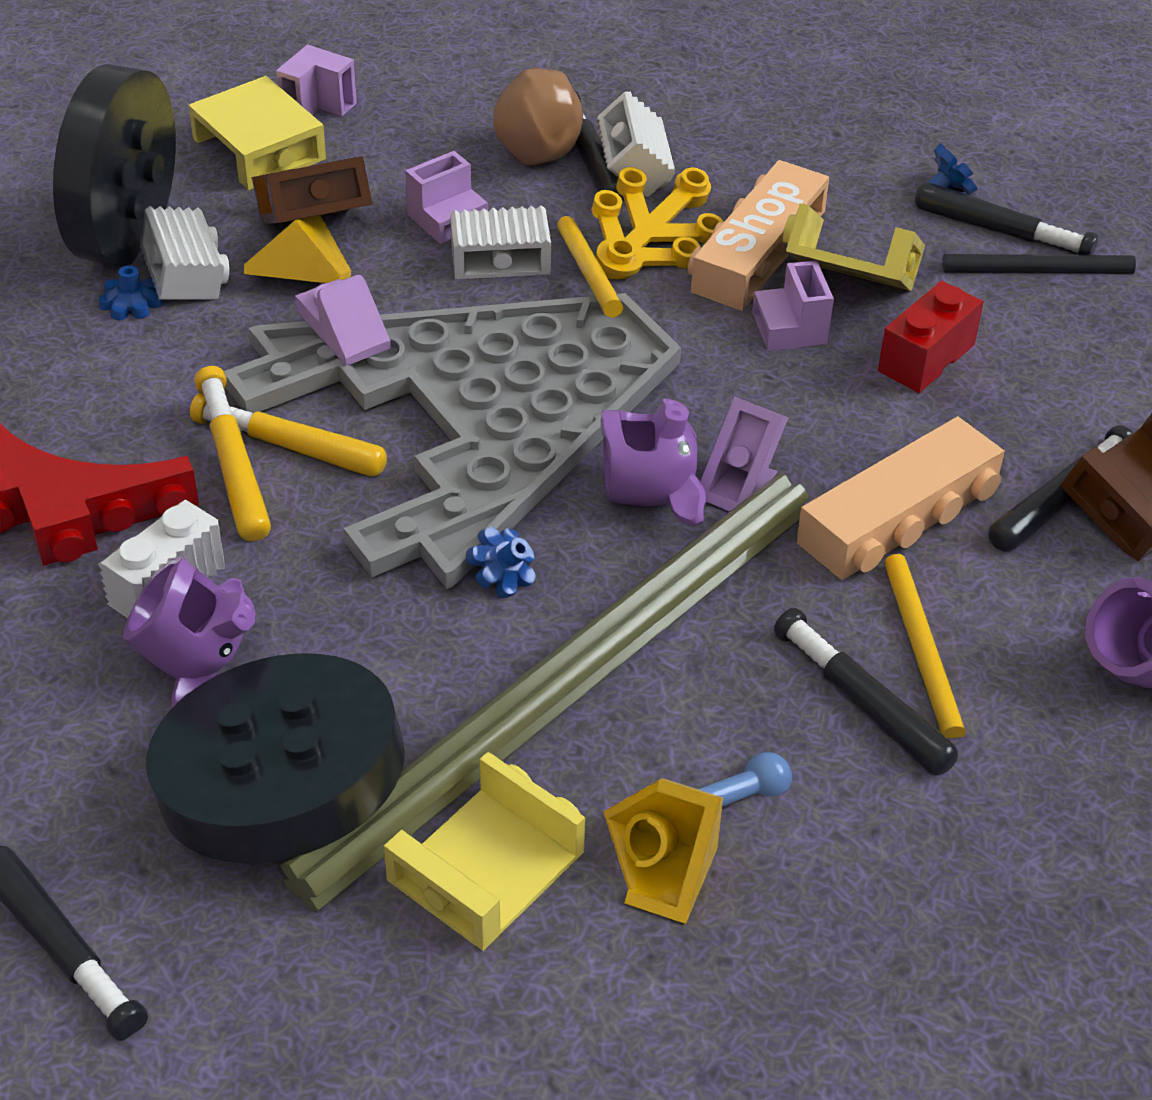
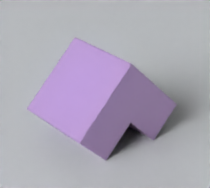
[276,44,357,117]
[405,151,488,244]
[752,260,834,351]

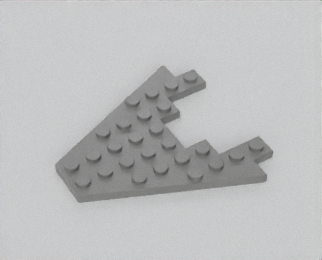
[224,293,681,589]

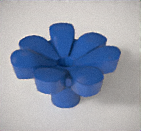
[928,143,978,195]
[99,266,164,321]
[466,527,536,598]

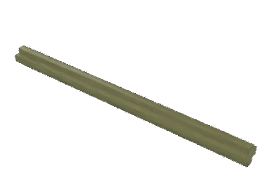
[280,474,809,912]

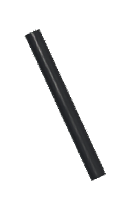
[942,254,1136,274]

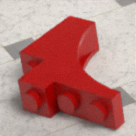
[0,423,199,566]

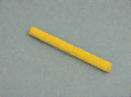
[557,216,623,318]
[884,554,966,738]

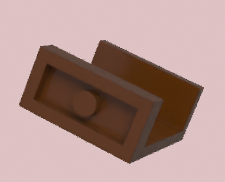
[251,156,373,224]
[1060,413,1152,562]

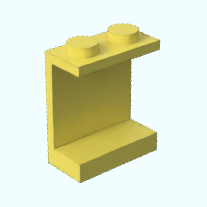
[188,76,326,190]
[783,203,925,291]
[384,752,585,951]

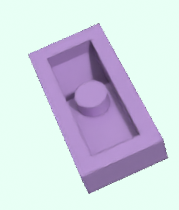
[295,275,391,366]
[700,396,788,512]

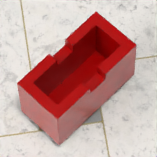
[878,280,984,393]

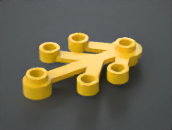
[591,167,724,279]

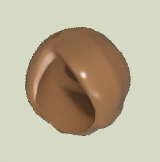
[493,67,583,166]

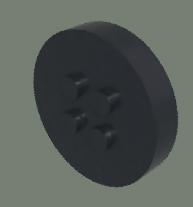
[53,64,176,267]
[146,653,405,863]

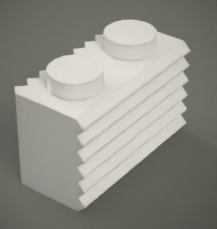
[596,92,675,197]
[450,205,551,279]
[140,206,229,300]
[98,500,225,618]

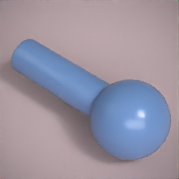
[698,752,792,807]

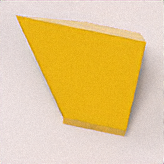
[244,215,351,283]
[603,778,723,924]

